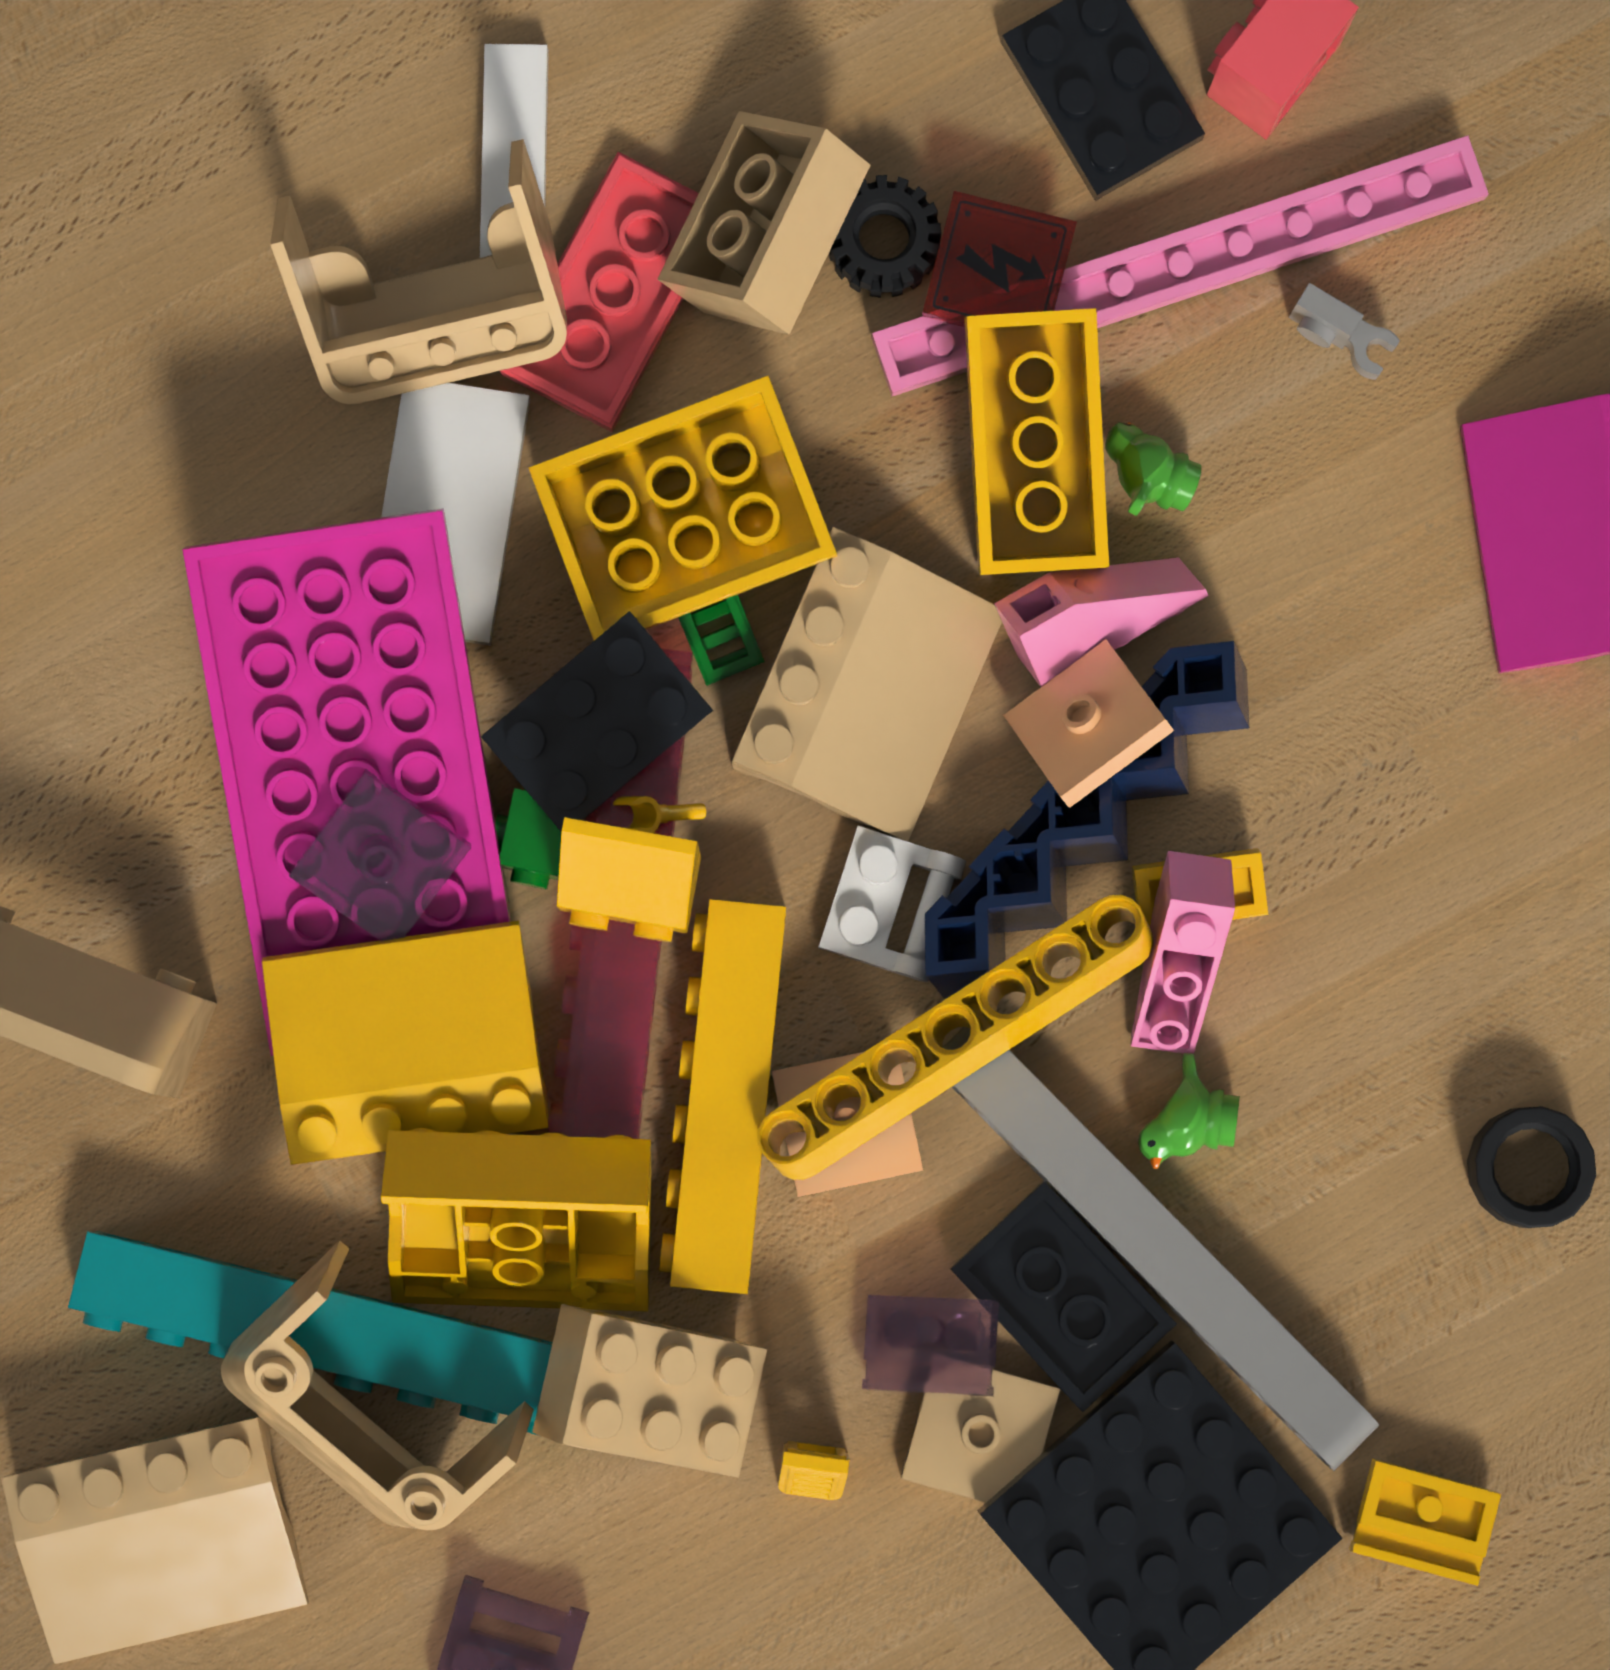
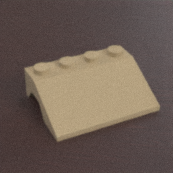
[732,527,1002,842]
[1,1415,309,1664]

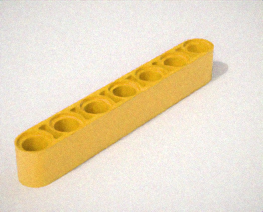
[757,895,1154,1180]

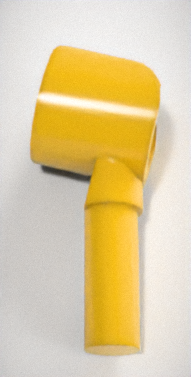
[613,796,706,833]

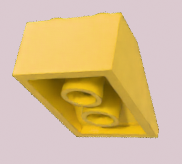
[557,817,701,942]

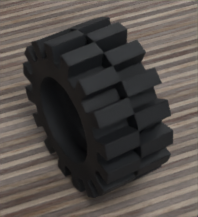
[829,175,942,298]

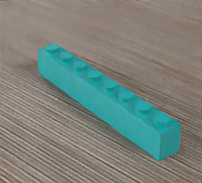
[68,1231,553,1436]

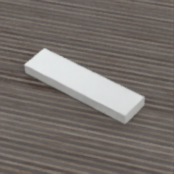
[480,44,549,258]

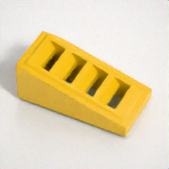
[778,1441,850,1500]

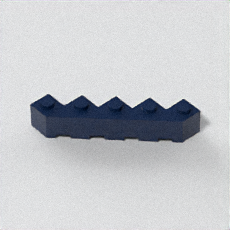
[925,641,1250,999]

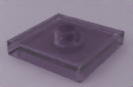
[289,769,471,941]

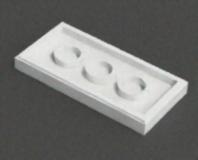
[381,383,531,646]

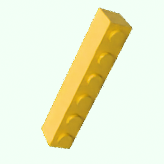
[659,899,786,1294]

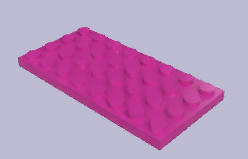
[182,508,511,1056]

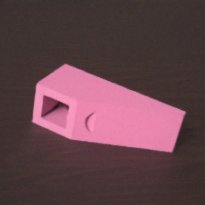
[994,557,1208,687]
[1131,851,1235,1054]

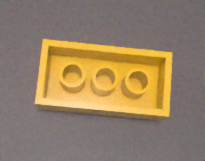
[964,308,1109,575]

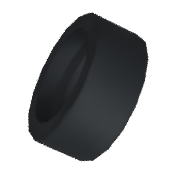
[1467,1106,1596,1228]

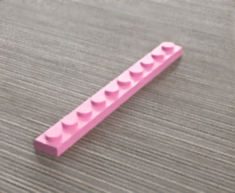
[871,136,1489,397]

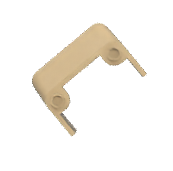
[270,139,567,404]
[0,906,217,1098]
[221,1241,534,1530]

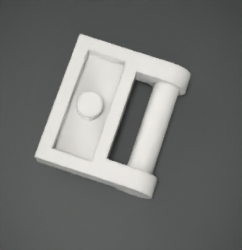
[818,826,967,982]

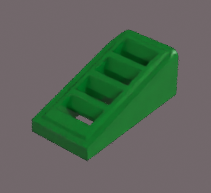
[678,595,765,686]

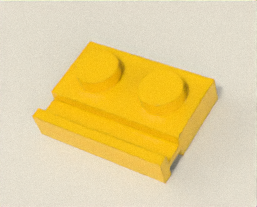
[1349,1458,1501,1586]

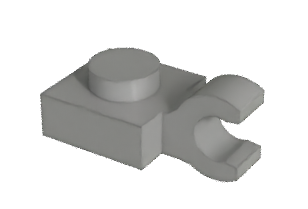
[1288,282,1400,380]

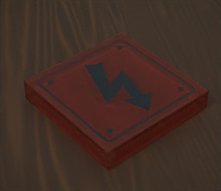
[922,191,1077,327]

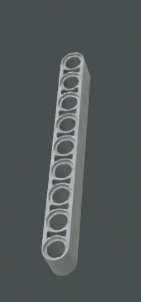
[943,1027,1379,1471]

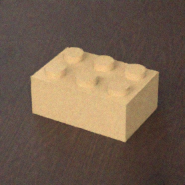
[657,111,871,335]
[532,1304,767,1478]

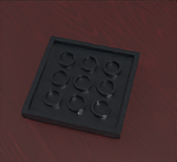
[977,1340,1343,1670]

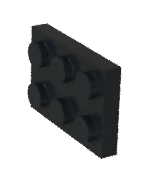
[1001,0,1205,201]
[481,611,714,832]
[950,1181,1177,1412]

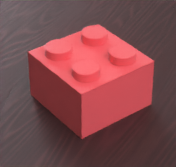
[1207,0,1359,140]

